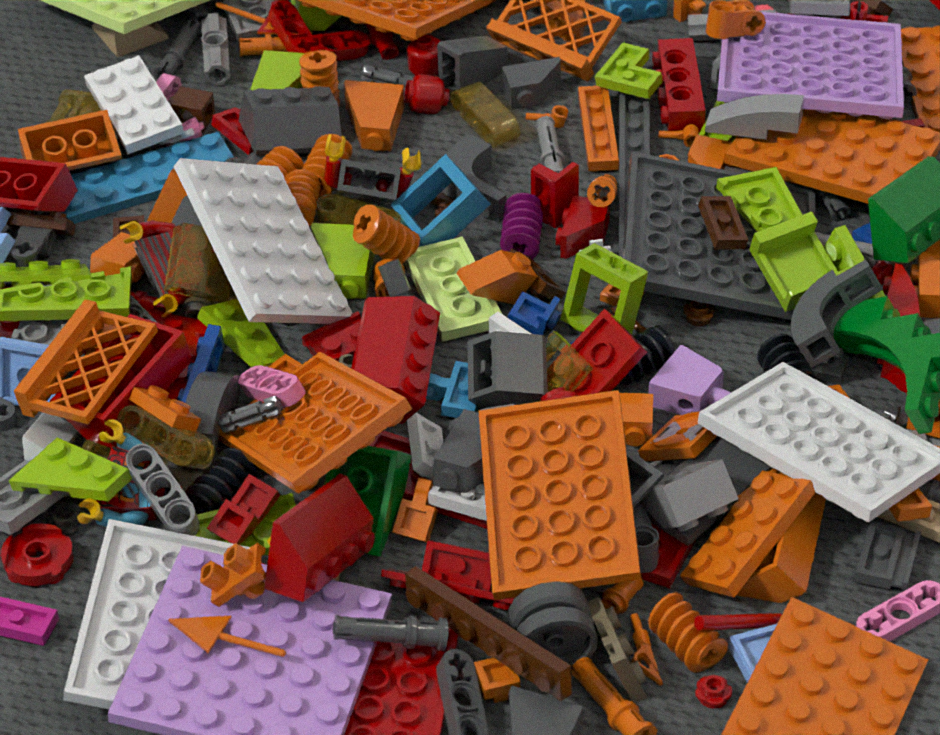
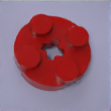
[1,523,74,586]

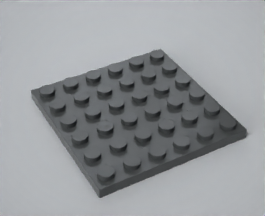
[622,151,815,320]

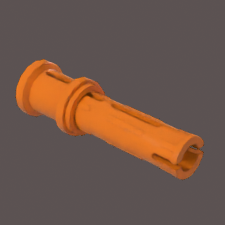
[587,174,617,207]
[571,657,658,735]

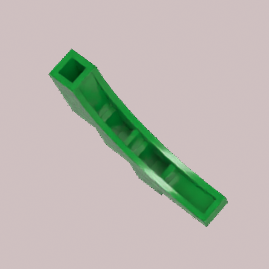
[833,296,940,434]

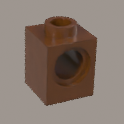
[168,86,216,132]

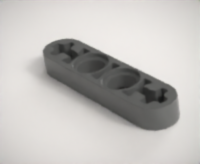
[436,649,489,735]

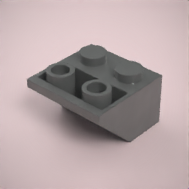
[468,331,548,409]

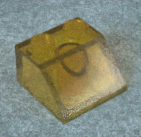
[164,222,231,302]

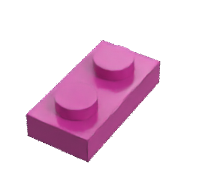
[0,597,59,646]

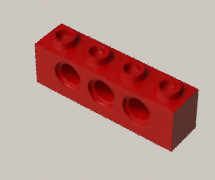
[652,38,706,133]

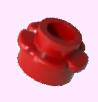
[695,675,732,708]

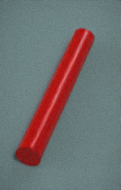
[694,613,782,631]

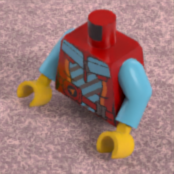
[77,419,183,527]

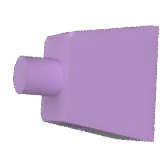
[648,345,731,415]

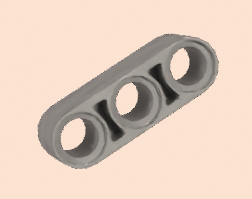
[126,444,199,536]

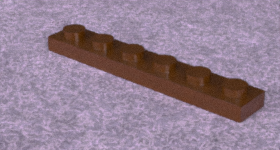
[405,566,572,701]

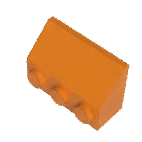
[18,110,122,171]

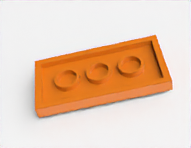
[680,470,816,598]

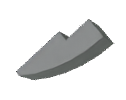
[705,94,804,140]

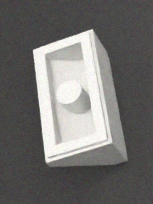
[22,413,80,461]

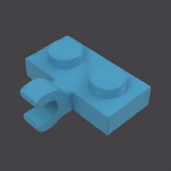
[426,361,478,418]

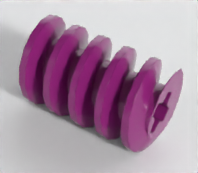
[500,193,543,259]

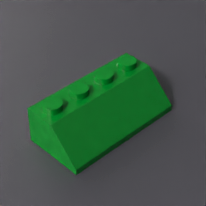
[868,156,940,263]

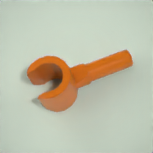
[526,105,568,128]
[658,124,699,147]

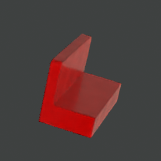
[531,162,579,228]

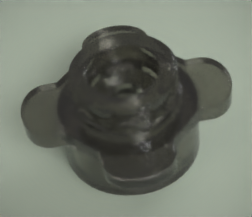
[46,501,88,536]

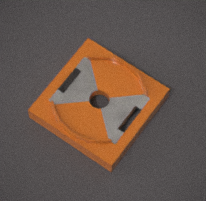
[638,411,717,461]

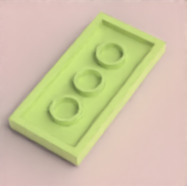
[404,236,502,342]

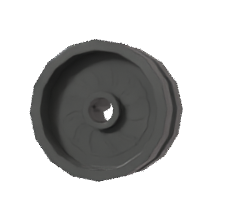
[509,581,597,669]

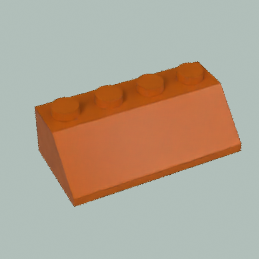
[737,472,826,603]

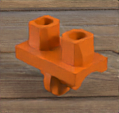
[200,543,266,607]

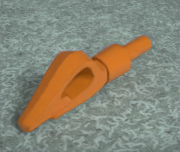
[630,613,663,686]

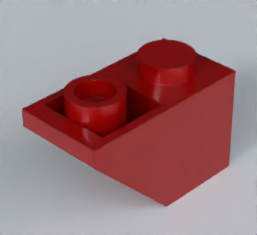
[555,195,610,259]

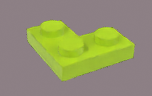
[595,43,662,99]

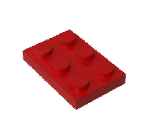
[547,309,647,396]

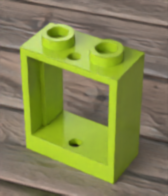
[560,243,648,335]

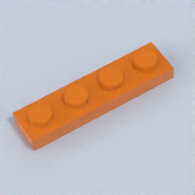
[578,86,619,171]

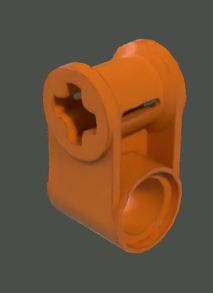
[705,0,766,39]

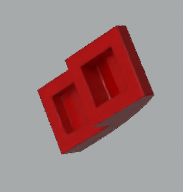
[207,474,281,545]

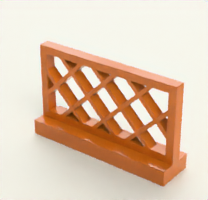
[486,0,622,82]
[14,299,158,424]

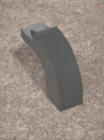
[446,133,506,223]
[791,259,883,368]
[177,371,241,470]

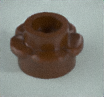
[683,301,715,326]

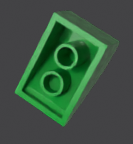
[324,446,412,557]

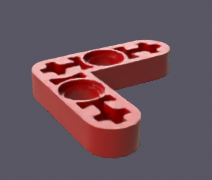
[268,0,370,61]

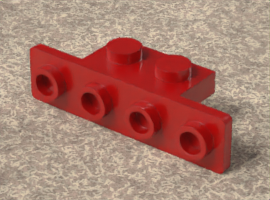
[380,540,516,610]

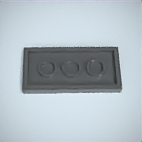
[639,436,772,546]

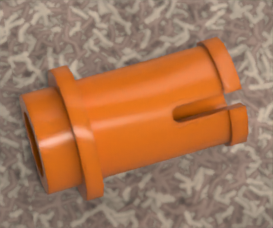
[602,578,644,615]

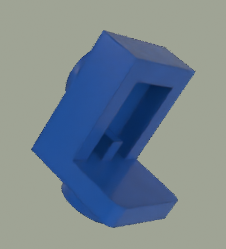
[508,292,561,335]

